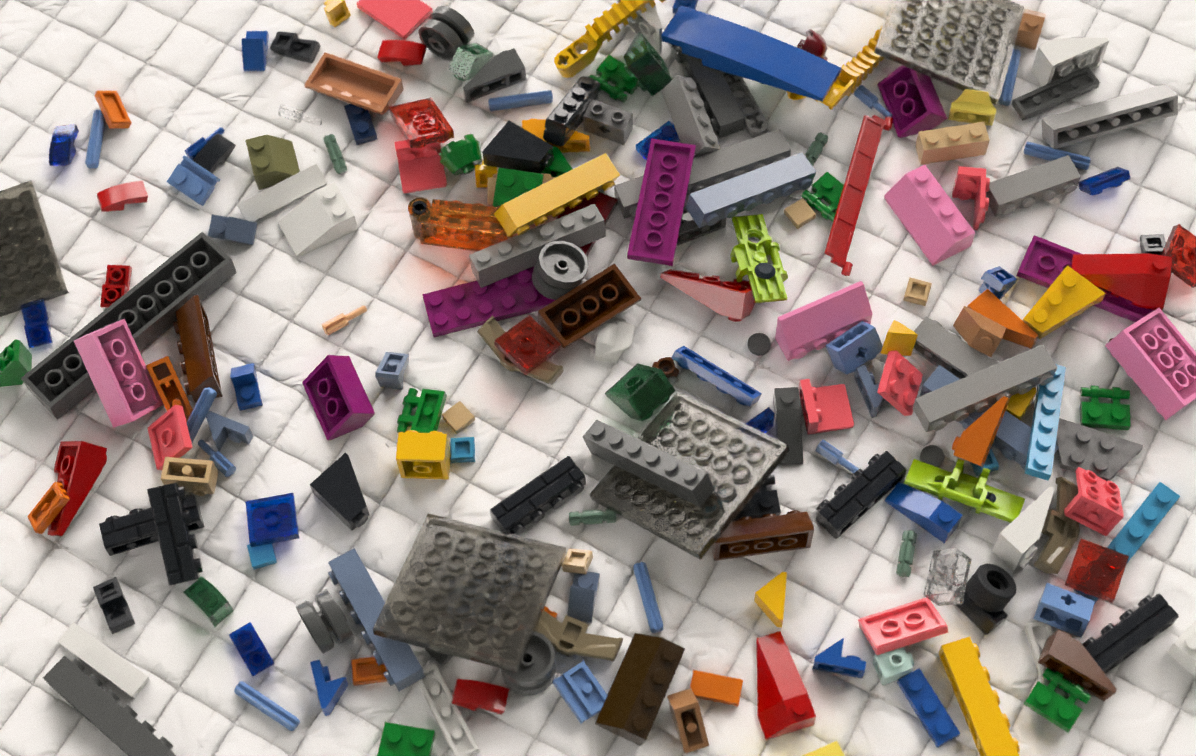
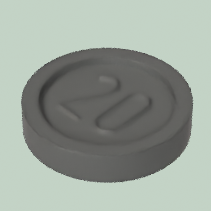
[747,333,771,356]
[920,445,945,468]

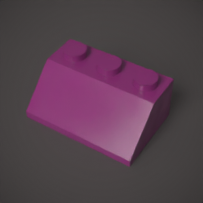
[877,59,947,138]
[302,355,375,440]

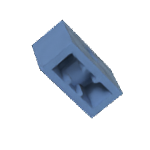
[825,321,883,375]
[1033,583,1095,638]

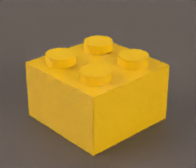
[396,430,451,480]

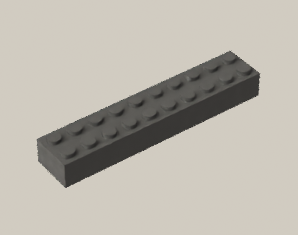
[21,232,237,420]

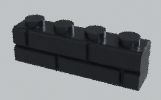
[543,76,601,146]
[816,451,907,539]
[489,456,586,538]
[147,482,203,586]
[99,494,205,556]
[1082,593,1179,674]

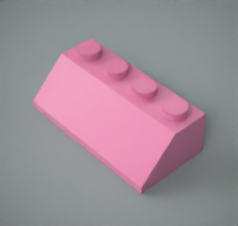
[884,164,975,266]
[775,281,873,361]
[74,319,164,428]

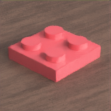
[877,350,923,416]
[147,405,192,470]

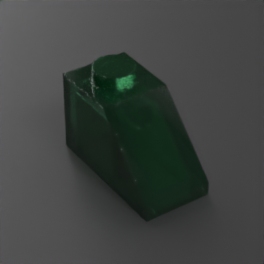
[448,43,494,81]
[183,576,234,627]

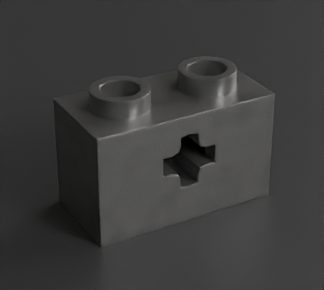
[583,99,633,145]

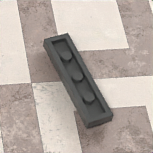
[1011,66,1100,121]

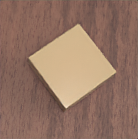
[784,198,816,229]
[903,277,932,306]
[442,401,475,434]
[562,548,593,574]

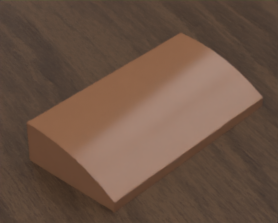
[304,52,404,115]

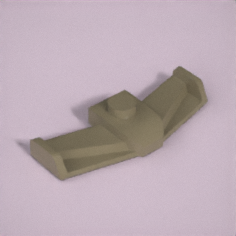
[477,315,564,385]
[1033,476,1080,574]
[521,600,623,661]

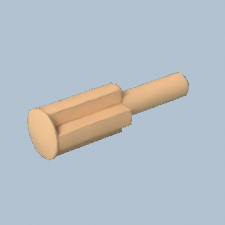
[322,305,367,336]

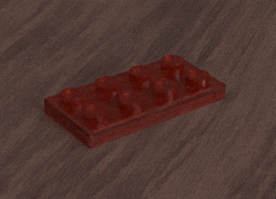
[389,97,454,148]

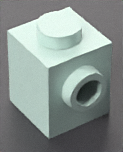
[872,647,914,686]

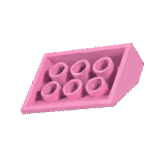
[1105,308,1196,420]

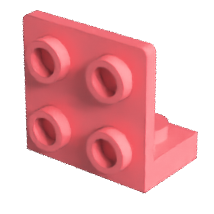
[395,135,447,193]
[952,166,990,230]
[799,379,854,435]
[1064,467,1124,536]

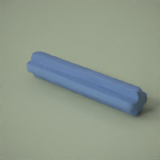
[999,48,1021,106]
[488,90,553,111]
[85,109,106,169]
[1024,142,1091,170]
[187,387,217,444]
[633,562,664,633]
[234,681,300,731]

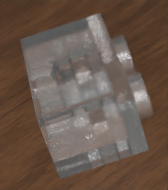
[924,548,972,606]

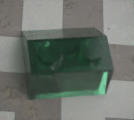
[623,32,673,97]
[605,363,675,422]

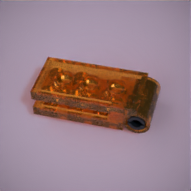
[408,198,514,251]

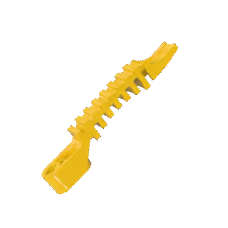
[554,0,665,78]
[815,0,923,110]

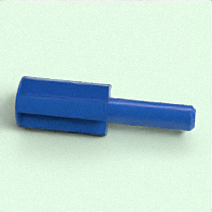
[184,127,225,160]

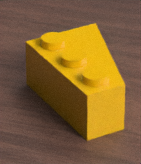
[1023,265,1106,339]

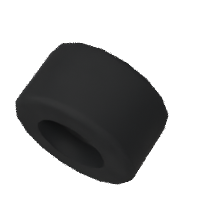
[966,564,1016,612]

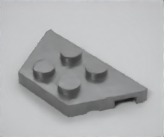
[1056,418,1143,481]

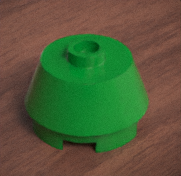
[438,134,483,175]

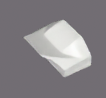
[595,317,635,363]

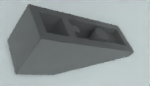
[463,48,526,103]
[773,387,803,465]

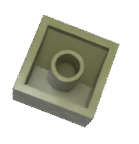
[245,134,300,190]

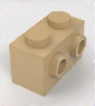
[161,457,218,496]

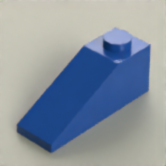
[885,482,962,544]

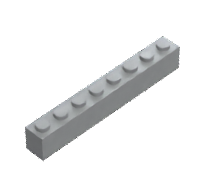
[614,129,791,219]

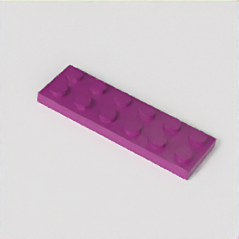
[627,139,696,266]
[1016,235,1154,322]
[422,266,555,338]

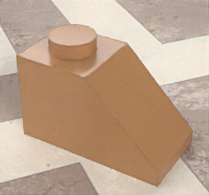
[1014,9,1046,50]
[953,306,1006,357]
[667,688,709,753]

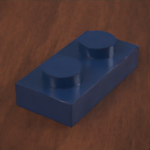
[344,104,377,146]

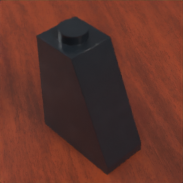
[482,120,554,174]
[309,453,370,531]

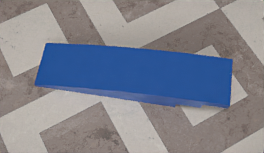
[661,6,841,102]

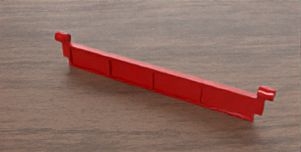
[824,114,893,276]

